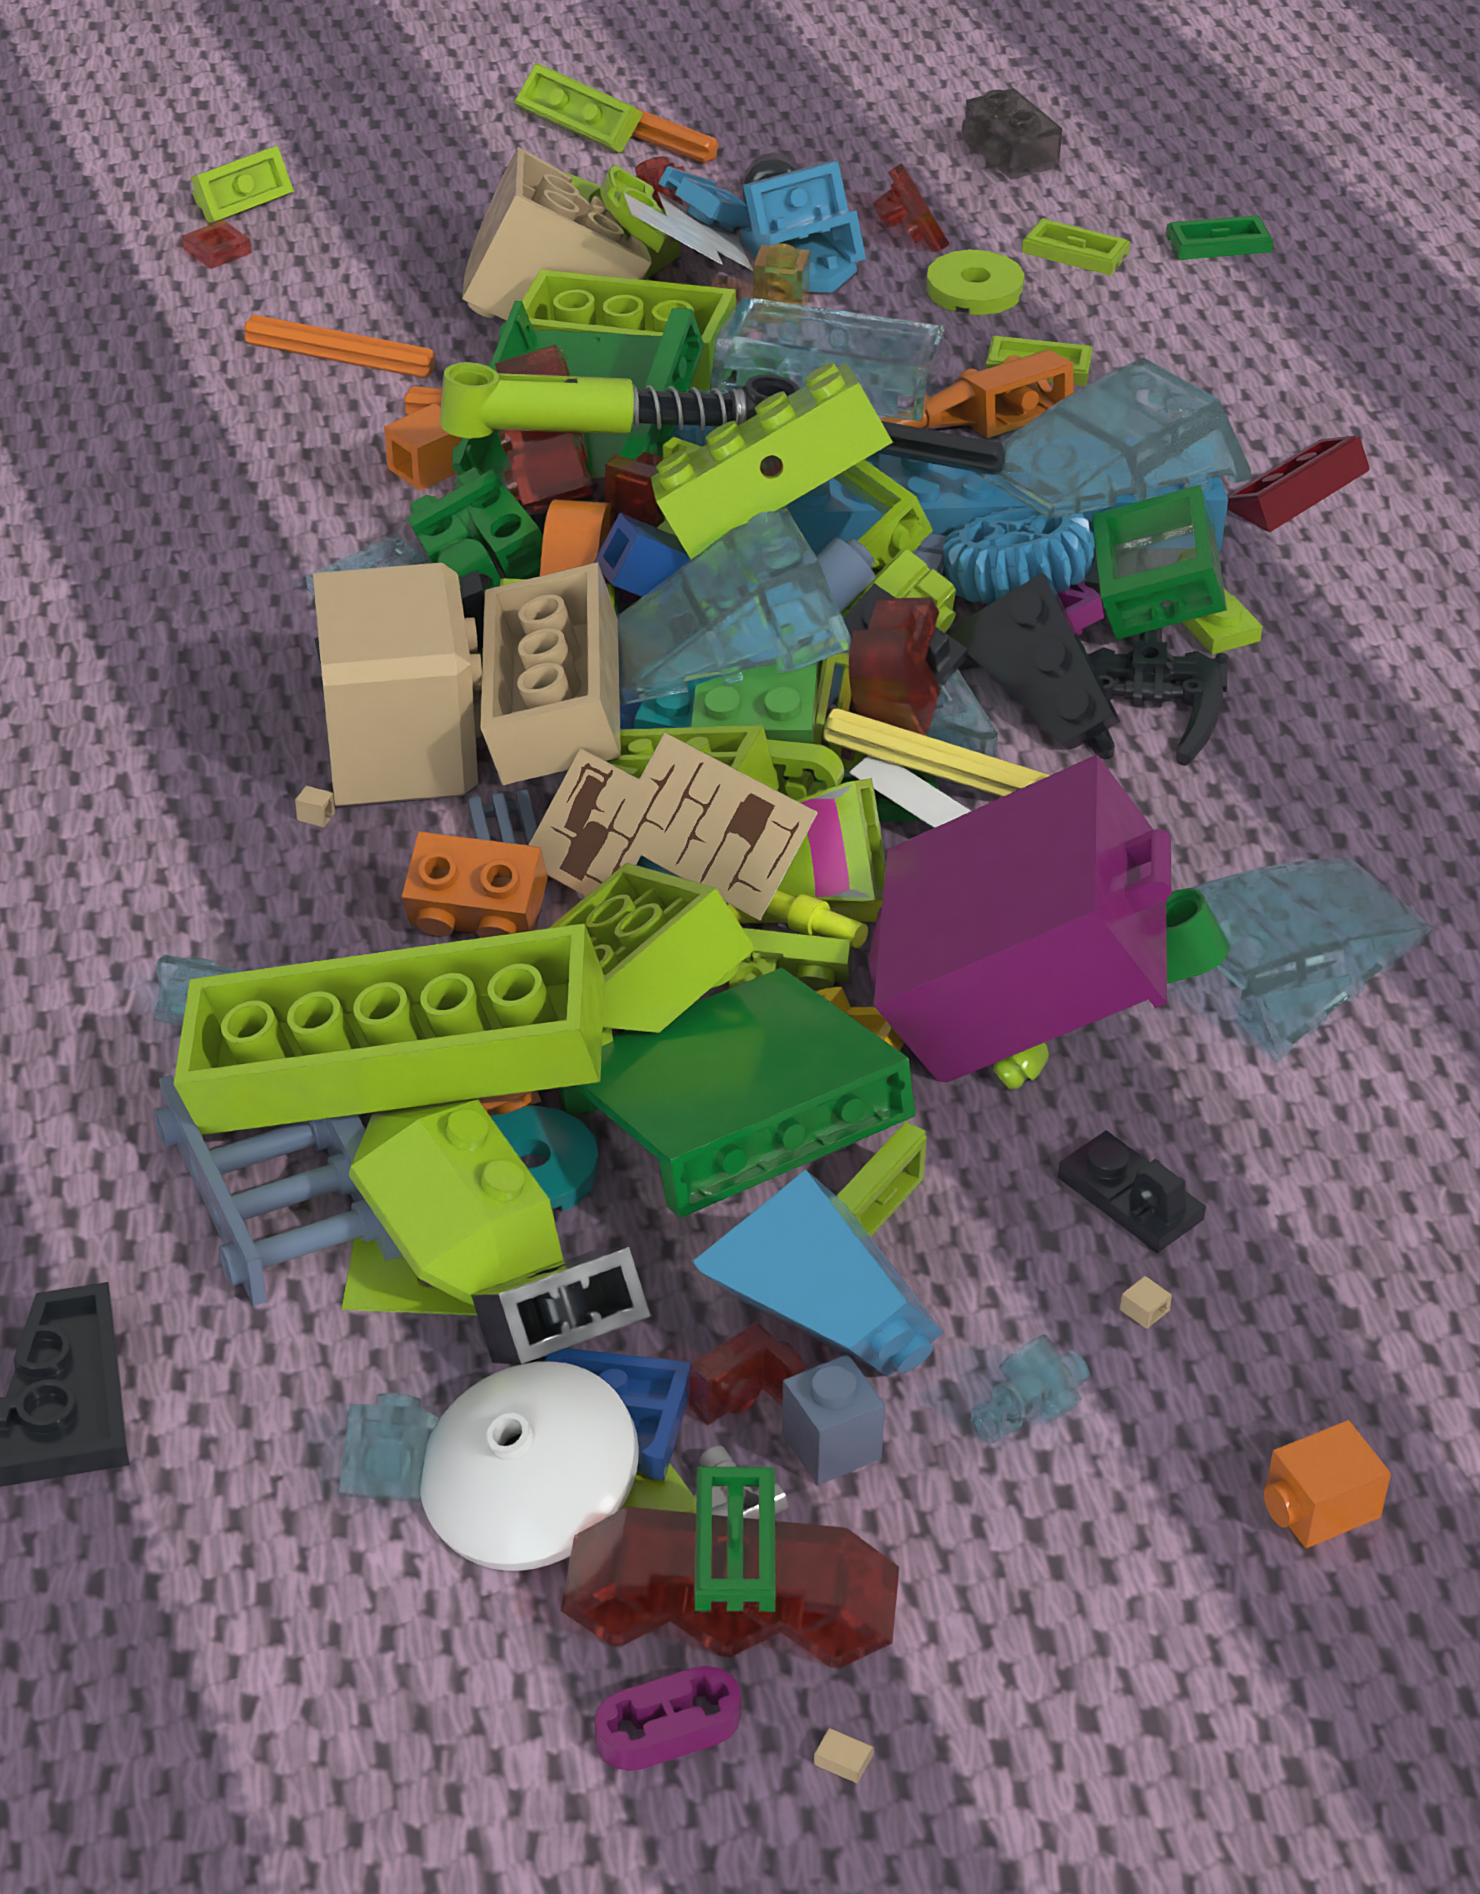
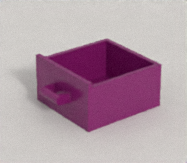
[874,754,1172,1082]

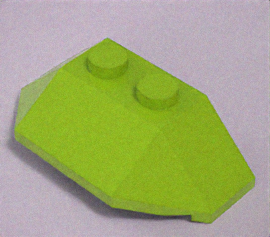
[348,1099,564,1305]

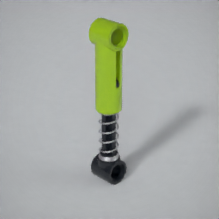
[440,362,800,439]

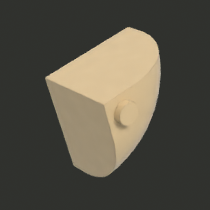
[462,147,652,321]

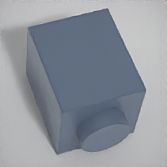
[782,1354,885,1486]

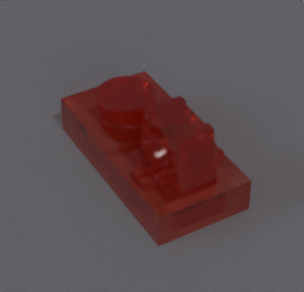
[873,163,950,252]
[605,452,664,528]

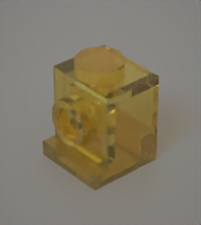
[751,244,810,326]

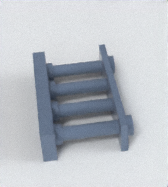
[153,1075,403,1306]

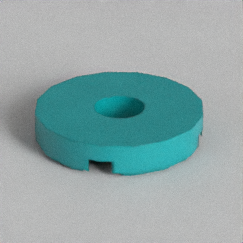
[490,1105,599,1212]

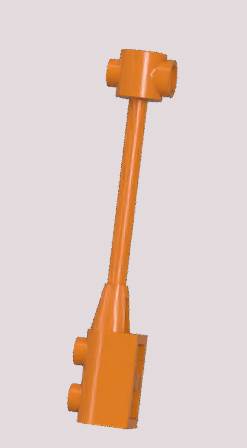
[880,350,1074,439]

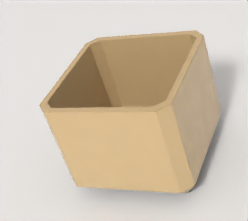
[313,563,484,807]

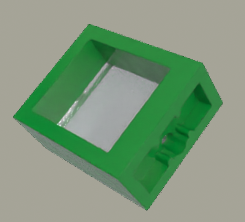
[1092,484,1227,640]

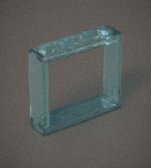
[710,297,945,422]

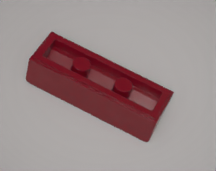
[1227,435,1370,532]

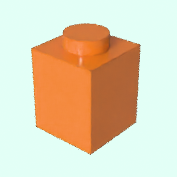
[384,403,462,491]
[1264,1420,1391,1549]

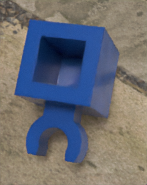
[594,513,695,607]

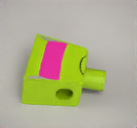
[777,778,886,901]

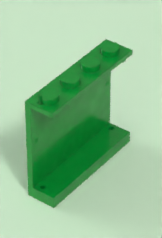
[452,301,704,510]
[559,968,916,1218]

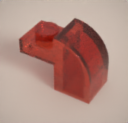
[849,597,941,736]

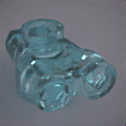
[971,1334,1090,1443]

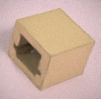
[295,786,335,827]
[1120,1276,1172,1329]

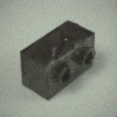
[962,88,1062,180]

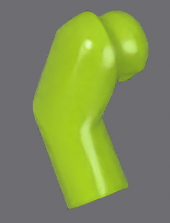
[993,1042,1049,1089]

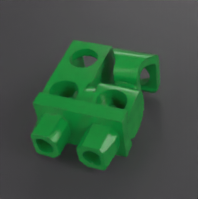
[406,467,543,596]

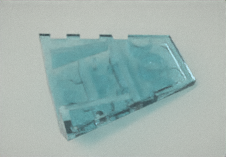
[975,357,1251,519]
[1189,857,1432,1063]

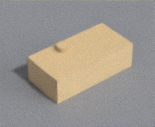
[480,562,621,785]

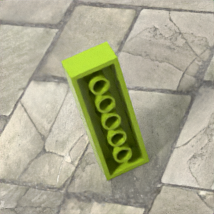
[173,923,605,1135]

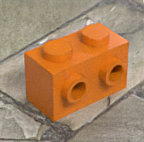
[401,831,548,938]

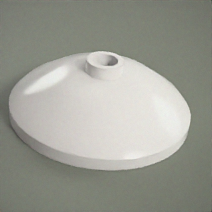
[419,1361,639,1571]

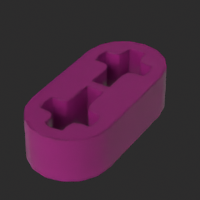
[594,1666,741,1771]

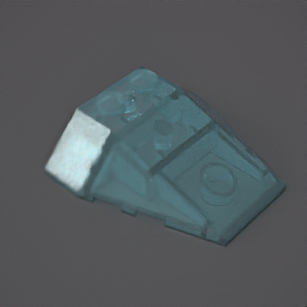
[617,508,853,705]

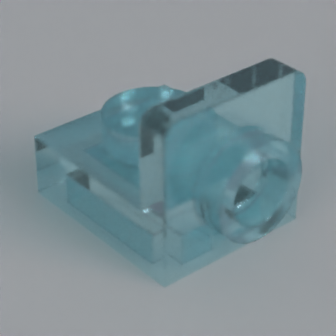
[339,1393,439,1502]

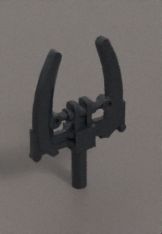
[1087,628,1229,766]

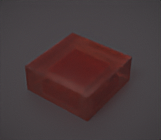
[182,220,252,269]

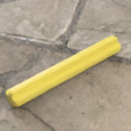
[823,708,1050,797]

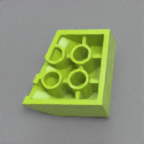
[549,863,756,1033]

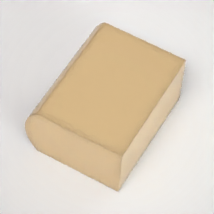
[814,1728,874,1783]

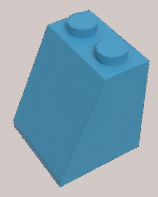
[693,1169,944,1376]

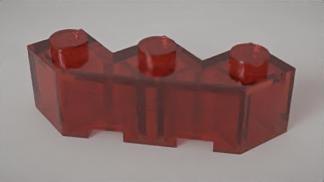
[495,344,594,512]
[560,1507,899,1668]

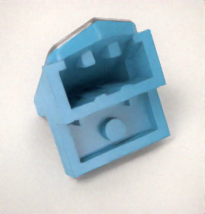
[740,161,866,294]

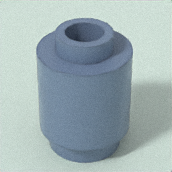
[789,538,875,624]

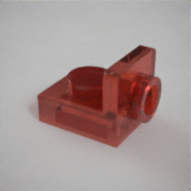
[689,1322,805,1426]

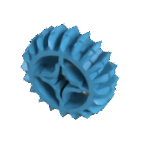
[942,504,1095,605]

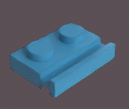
[659,166,751,232]

